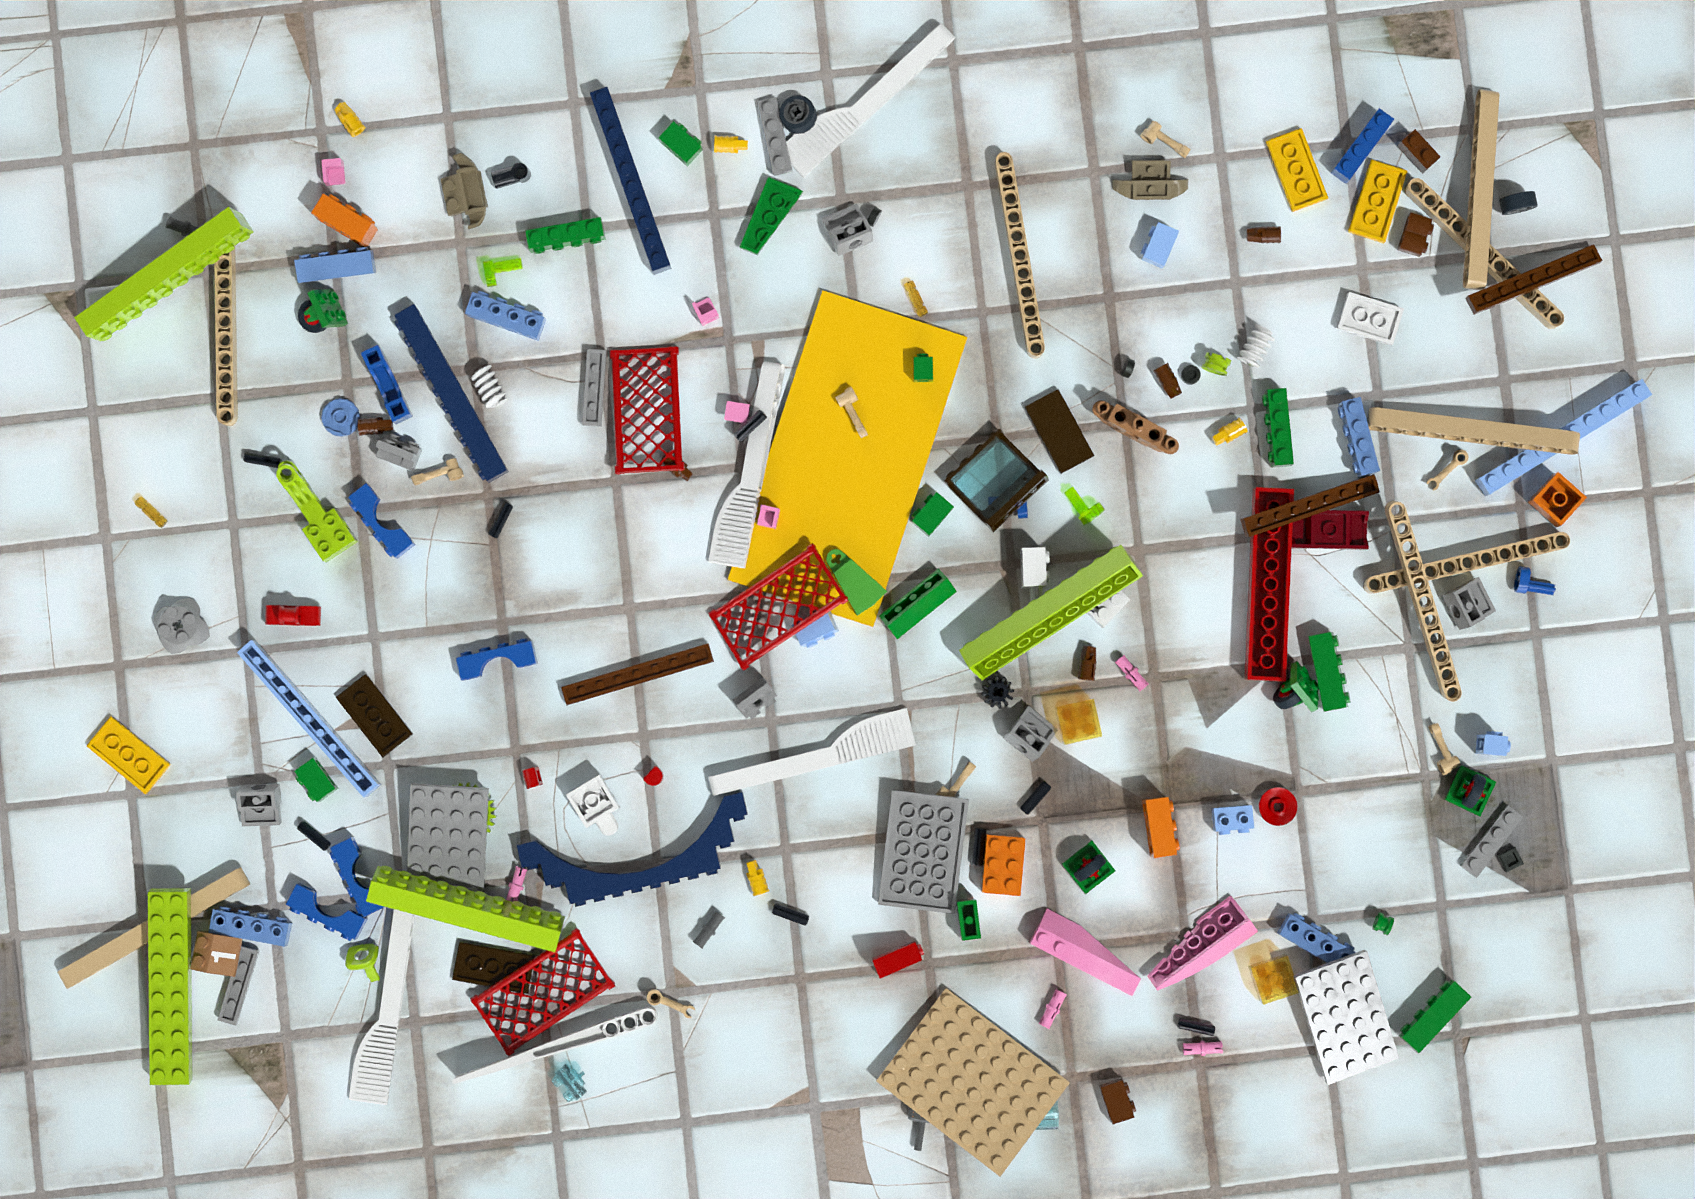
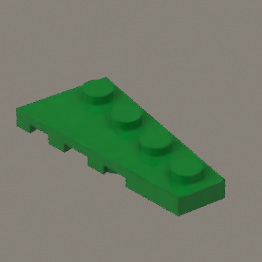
[740,177,803,255]

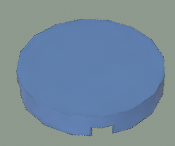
[321,398,361,437]

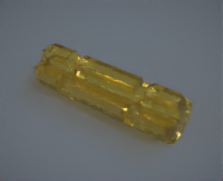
[904,281,928,317]
[134,497,168,528]

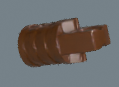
[1246,226,1281,244]
[1153,363,1182,399]
[358,417,394,436]
[660,450,693,482]
[1078,646,1097,681]

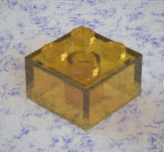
[1055,699,1102,745]
[1248,954,1298,1005]

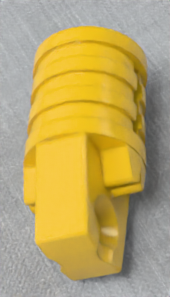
[334,102,366,137]
[714,135,748,153]
[1212,417,1248,446]
[746,860,770,896]

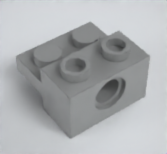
[822,204,873,256]
[375,433,422,471]
[1442,577,1496,630]
[733,677,777,719]
[1003,706,1058,762]
[236,784,282,827]

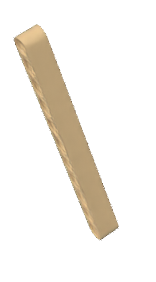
[1463,89,1499,290]
[995,152,1045,359]
[1405,178,1564,329]
[214,246,238,426]
[1367,407,1580,455]
[1385,500,1462,702]
[1363,532,1570,594]
[57,867,250,989]

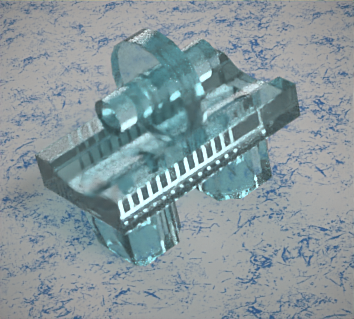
[551,1064,587,1102]

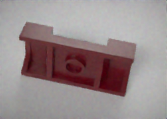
[1292,510,1369,550]

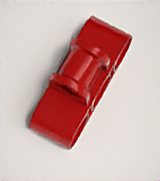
[265,605,321,626]

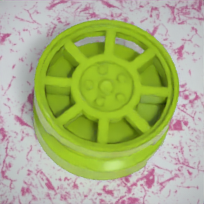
[1201,352,1231,376]

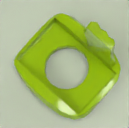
[345,943,380,982]

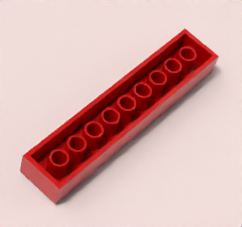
[1244,487,1294,682]

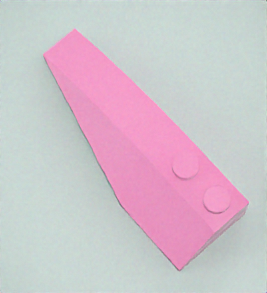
[1147,896,1258,991]
[1029,909,1141,996]

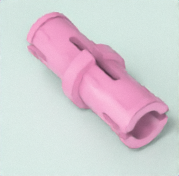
[1115,655,1149,692]
[506,866,527,902]
[1039,989,1067,1029]
[1183,1041,1223,1056]

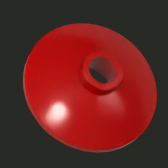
[1259,787,1298,826]

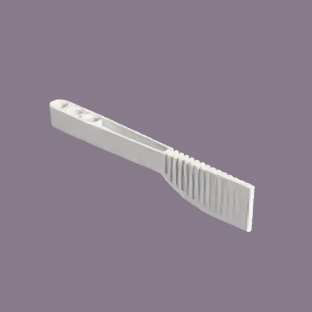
[787,24,955,178]
[708,361,785,569]
[708,708,916,796]
[349,909,415,1105]
[452,1007,658,1084]

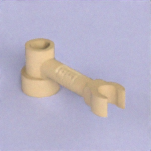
[1140,121,1191,158]
[835,387,868,438]
[1426,449,1469,491]
[411,458,464,485]
[1428,723,1461,776]
[936,761,976,797]
[647,989,695,1018]

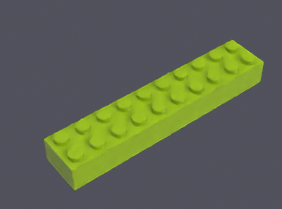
[74,206,254,341]
[959,545,1143,680]
[366,866,565,952]
[148,888,193,1085]

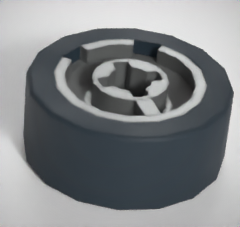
[779,95,817,134]
[1499,191,1538,215]

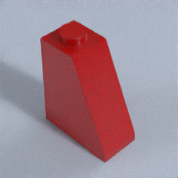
[872,941,924,979]

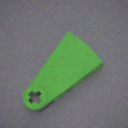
[826,549,887,616]

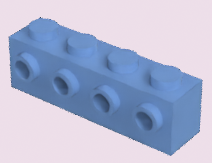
[294,247,376,283]
[465,291,546,341]
[1337,397,1380,478]
[209,906,292,947]
[1277,913,1356,963]

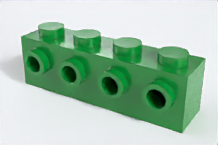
[525,217,606,254]
[1262,388,1294,468]
[879,568,957,639]
[1308,632,1351,712]
[1399,980,1472,1053]

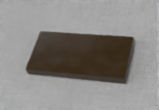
[1024,389,1095,474]
[336,674,413,758]
[452,941,536,994]

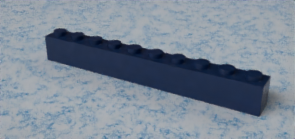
[590,86,672,275]
[394,304,509,483]

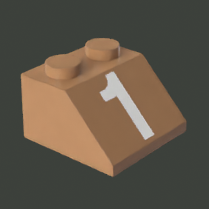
[190,931,243,977]

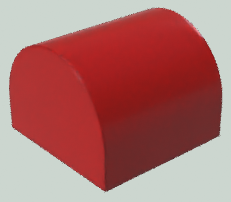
[522,766,543,789]
[643,766,664,786]

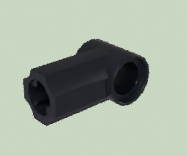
[491,163,531,189]

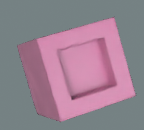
[321,158,346,186]
[692,298,719,326]
[724,401,750,425]
[757,505,780,529]

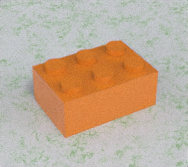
[311,194,378,247]
[1142,797,1180,858]
[981,834,1026,896]

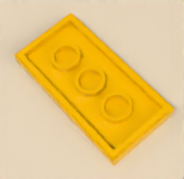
[1266,128,1329,212]
[1348,159,1407,244]
[86,716,171,794]

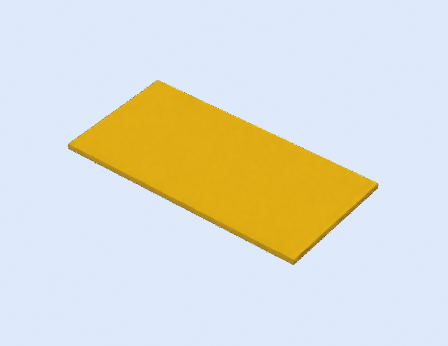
[728,290,968,627]

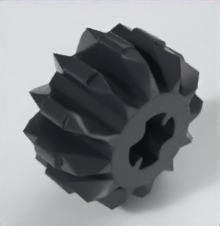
[981,676,1014,709]

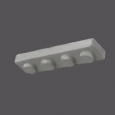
[758,97,793,176]
[582,349,607,427]
[1460,805,1523,878]
[217,945,260,1026]

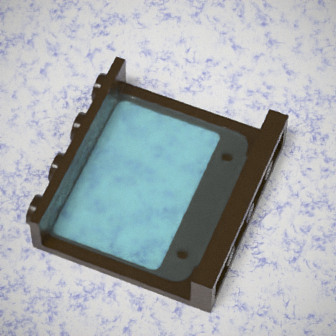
[944,429,1049,533]

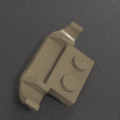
[440,153,488,229]
[1112,160,1188,200]

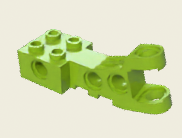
[276,460,359,563]

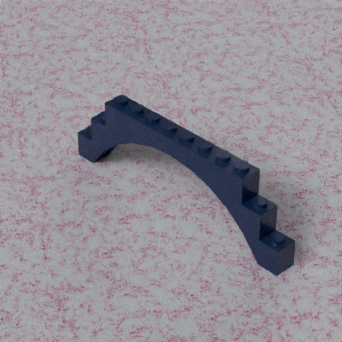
[516,792,748,907]

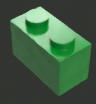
[658,121,703,167]
[912,492,954,537]
[294,757,339,802]
[956,899,981,941]

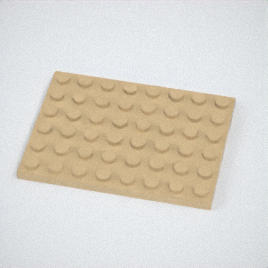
[876,988,1070,1177]

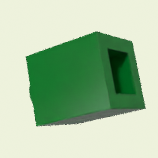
[913,354,933,382]

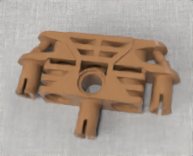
[1092,400,1179,454]

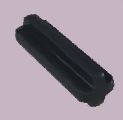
[734,410,767,441]
[243,452,282,468]
[488,502,513,538]
[1020,781,1051,815]
[297,821,331,851]
[972,828,986,866]
[772,903,809,926]
[1177,1018,1215,1036]

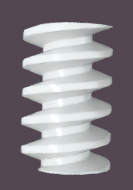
[1237,324,1275,368]
[471,365,508,408]

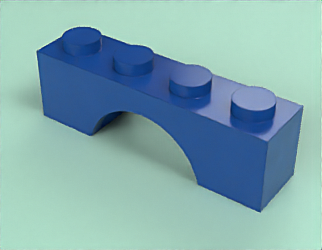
[1331,108,1394,184]
[361,345,413,424]
[348,483,416,559]
[456,638,538,681]
[330,837,385,917]
[286,883,368,941]

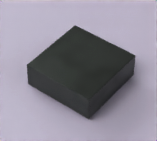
[1497,847,1524,872]

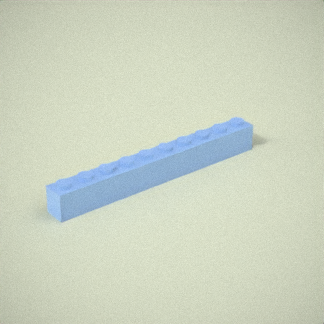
[1475,379,1652,496]
[237,640,382,797]

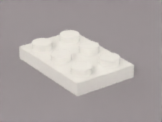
[1337,292,1404,346]

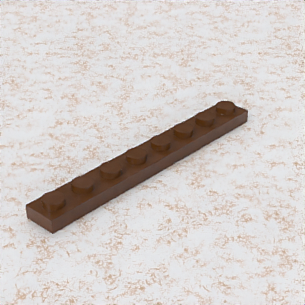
[1465,244,1603,315]
[1240,474,1380,537]
[561,643,714,706]

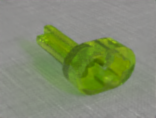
[483,258,523,287]
[1064,486,1105,525]

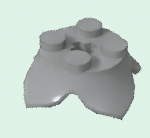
[154,598,210,654]

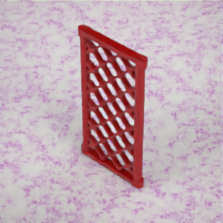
[609,346,685,475]
[708,543,849,671]
[470,928,615,1056]

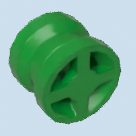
[1372,912,1394,936]

